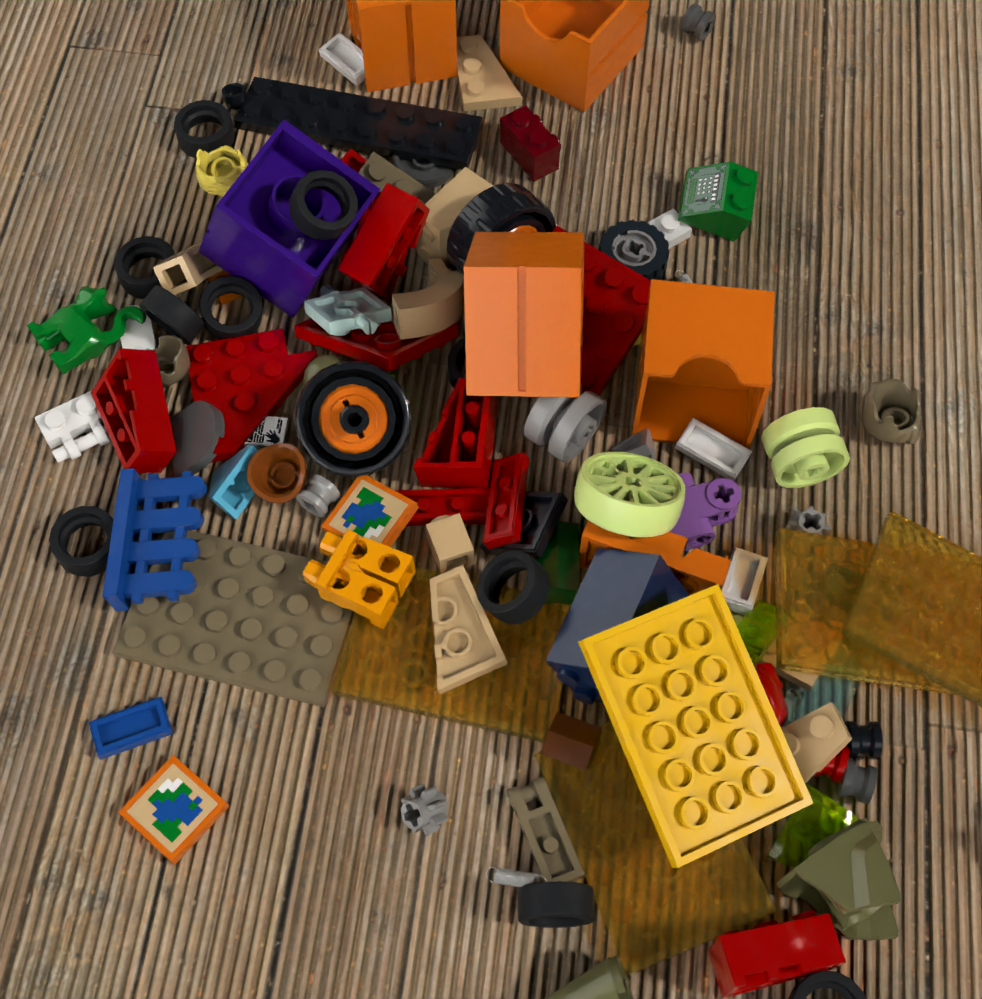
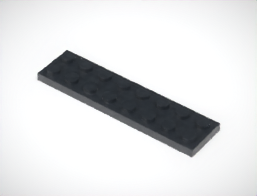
[235,77,483,170]

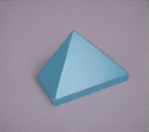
[209,444,258,520]

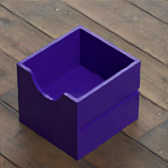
[198,120,381,318]

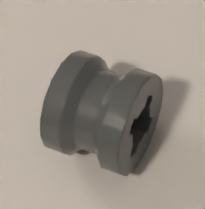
[681,3,716,41]
[836,759,878,805]

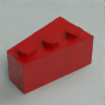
[91,348,177,473]
[413,378,499,488]
[707,910,846,999]

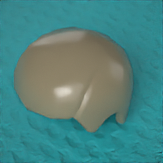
[146,335,190,387]

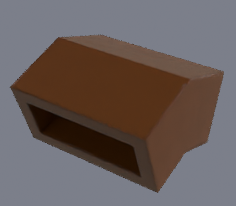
[541,712,602,770]

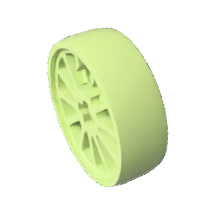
[574,451,686,537]

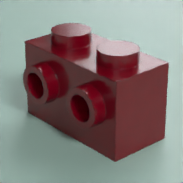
[500,105,561,182]

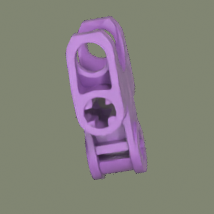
[670,472,741,552]

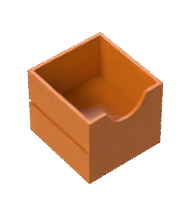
[346,0,457,92]
[499,0,649,113]
[464,232,584,397]
[631,279,775,450]

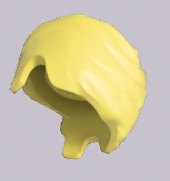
[196,145,248,197]

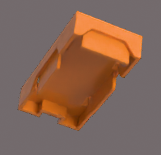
[579,520,731,596]

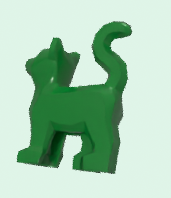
[27,286,146,375]

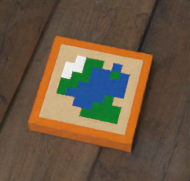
[321,475,419,547]
[118,755,230,865]

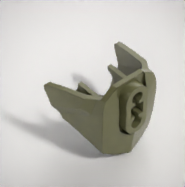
[776,818,901,941]

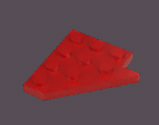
[295,310,459,371]
[186,328,317,463]

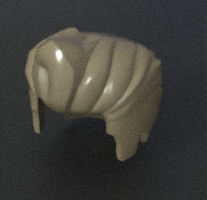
[862,379,922,445]

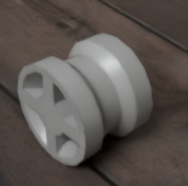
[296,474,340,518]

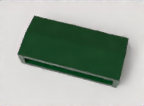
[535,521,580,605]

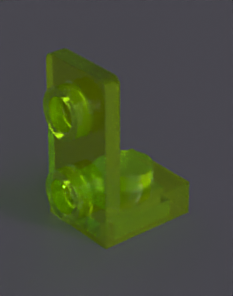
[737,600,790,665]

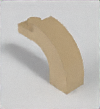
[153,242,223,295]
[392,258,464,340]

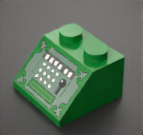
[678,161,758,242]

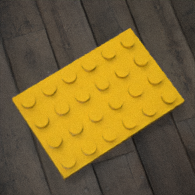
[578,584,813,868]

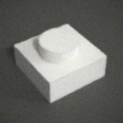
[648,208,692,249]

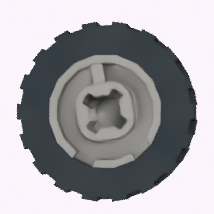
[599,220,669,280]

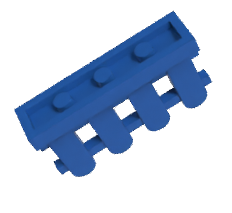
[102,468,207,611]

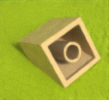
[417,167,494,267]

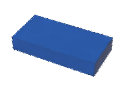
[88,697,174,760]

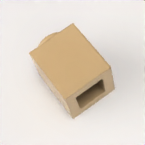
[426,513,474,574]

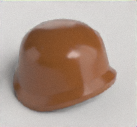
[247,443,307,504]

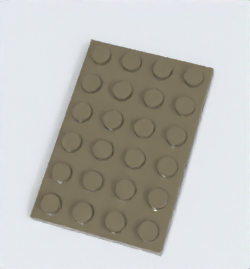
[112,530,355,708]

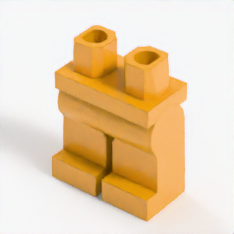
[303,529,416,629]

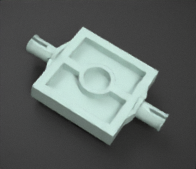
[304,285,392,336]

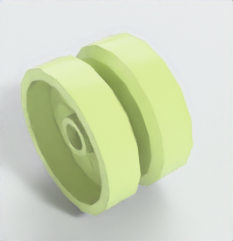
[761,407,851,488]

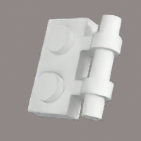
[34,390,110,463]

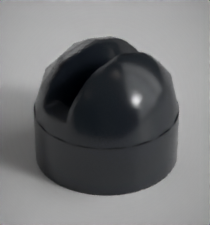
[222,83,247,110]

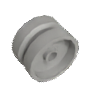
[523,385,607,463]

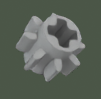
[785,506,832,552]
[401,784,448,836]

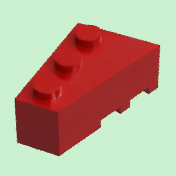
[338,183,430,304]

